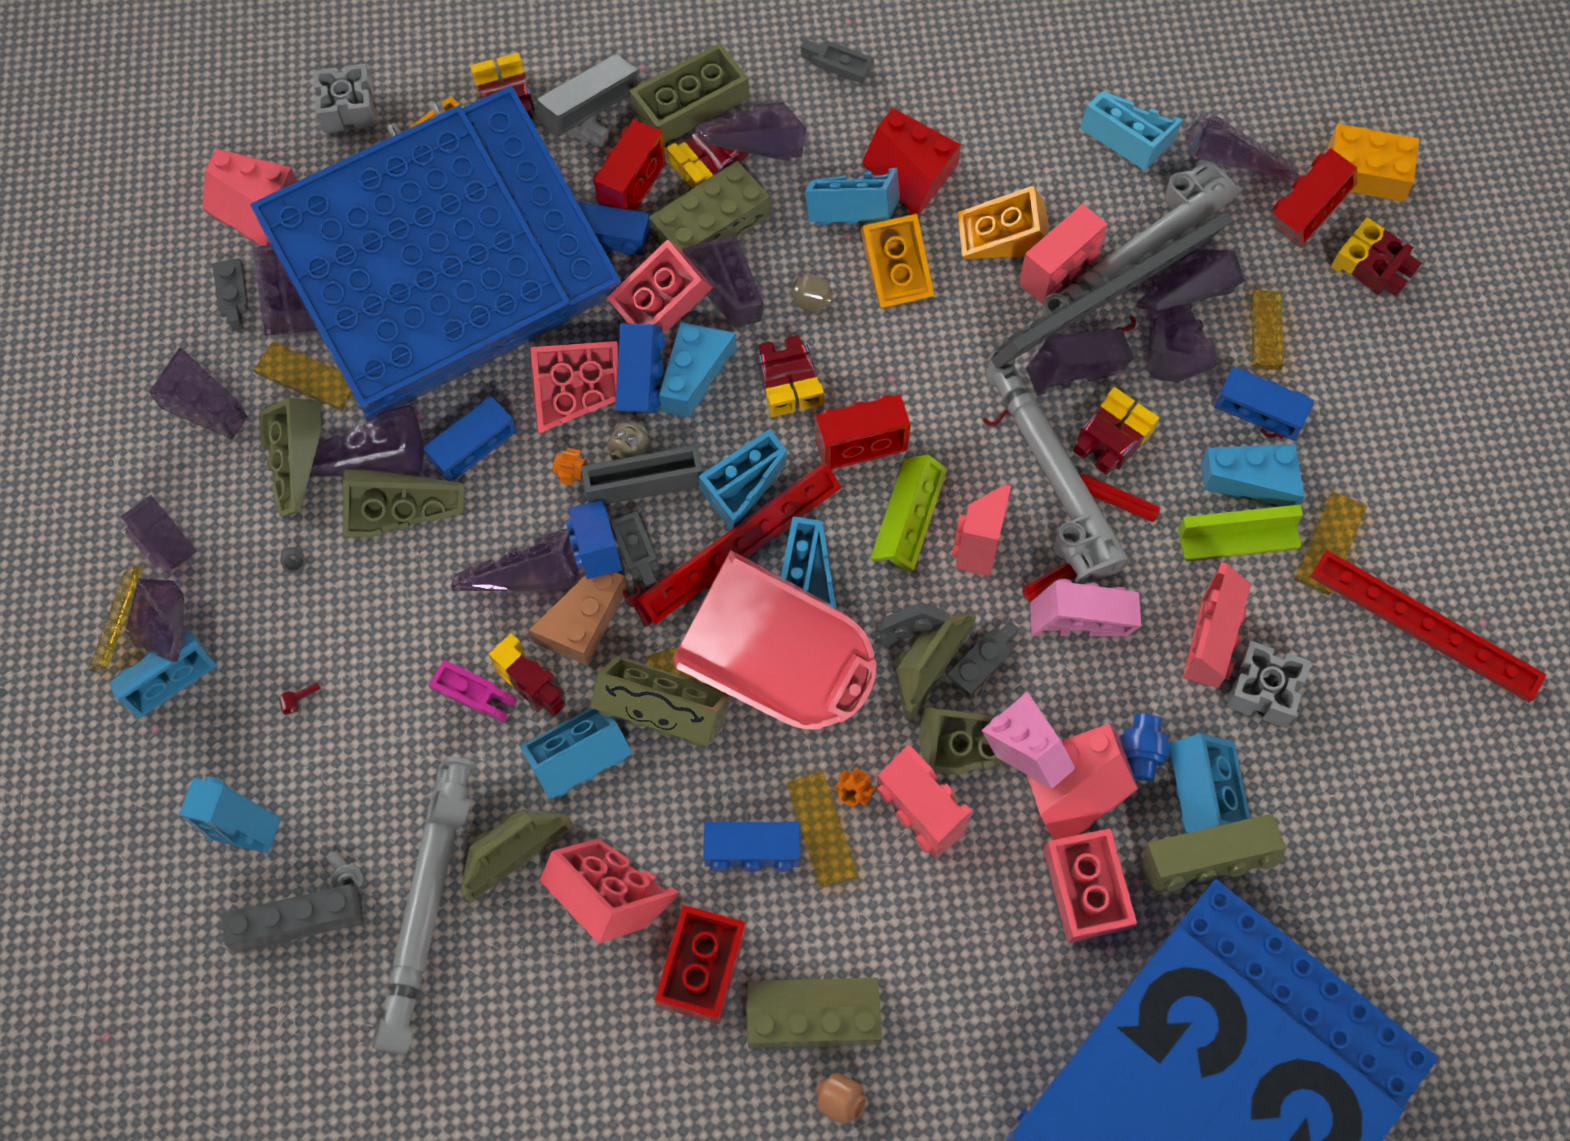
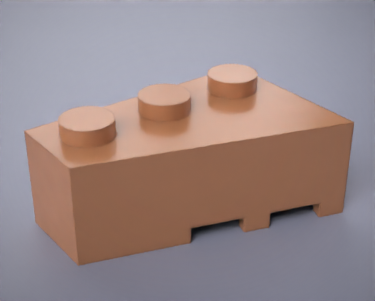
[529,572,627,666]

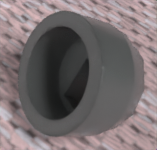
[280,547,306,573]

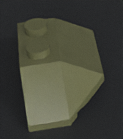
[894,613,976,722]
[460,809,574,904]

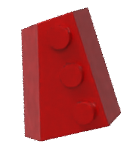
[862,107,961,216]

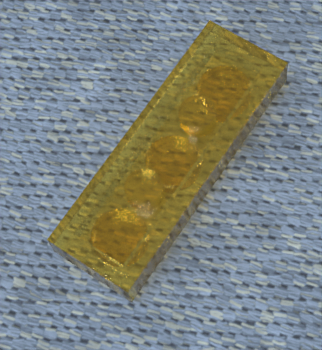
[1251,290,1284,370]

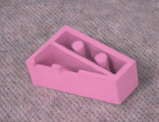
[1030,579,1141,636]
[982,692,1075,789]

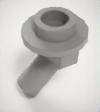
[327,851,363,890]

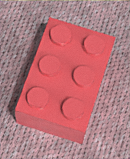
[1019,204,1107,304]
[607,239,713,334]
[1043,828,1137,943]

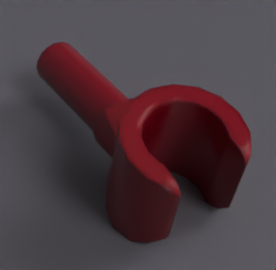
[623,584,651,627]
[279,682,321,715]

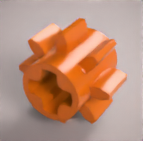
[553,448,587,486]
[834,767,876,809]

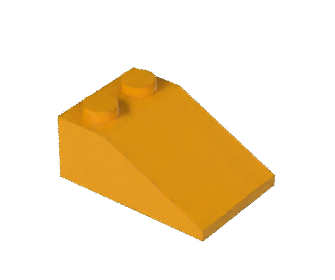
[957,186,1049,259]
[860,214,935,309]

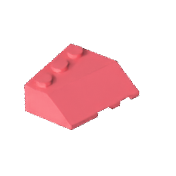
[202,149,297,252]
[528,341,618,434]
[952,484,1011,576]
[539,838,680,943]

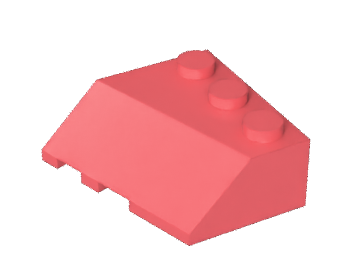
[1183,562,1251,688]
[1027,723,1138,840]
[876,744,972,858]

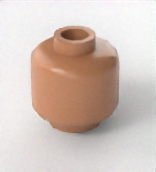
[815,1073,867,1124]

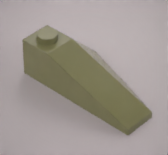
[259,397,323,518]
[342,470,464,538]
[919,708,1051,775]

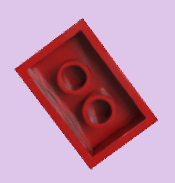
[593,119,666,211]
[1272,147,1357,248]
[815,394,911,470]
[654,905,747,1025]

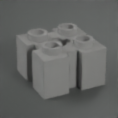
[313,64,377,133]
[1226,641,1311,728]

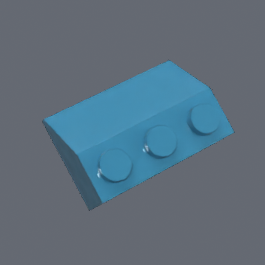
[110,629,217,719]
[520,708,632,800]
[1170,733,1250,833]

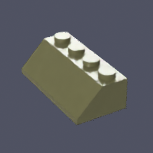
[1140,814,1287,891]
[747,977,882,1049]

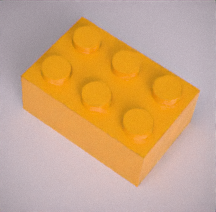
[1328,123,1419,202]

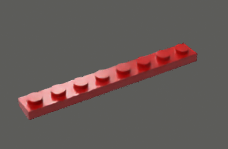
[637,462,842,624]
[1310,549,1547,703]

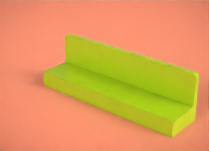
[870,454,947,572]
[1178,505,1303,561]

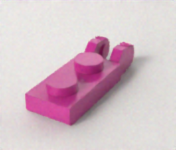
[428,660,517,723]

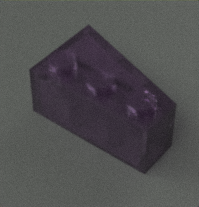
[683,235,763,328]
[253,245,317,336]
[1026,329,1134,396]
[149,347,248,440]
[121,495,197,573]

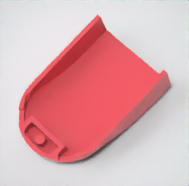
[673,550,876,730]

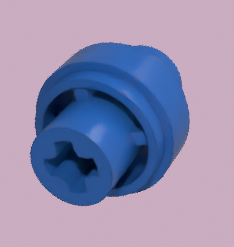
[1120,713,1171,781]

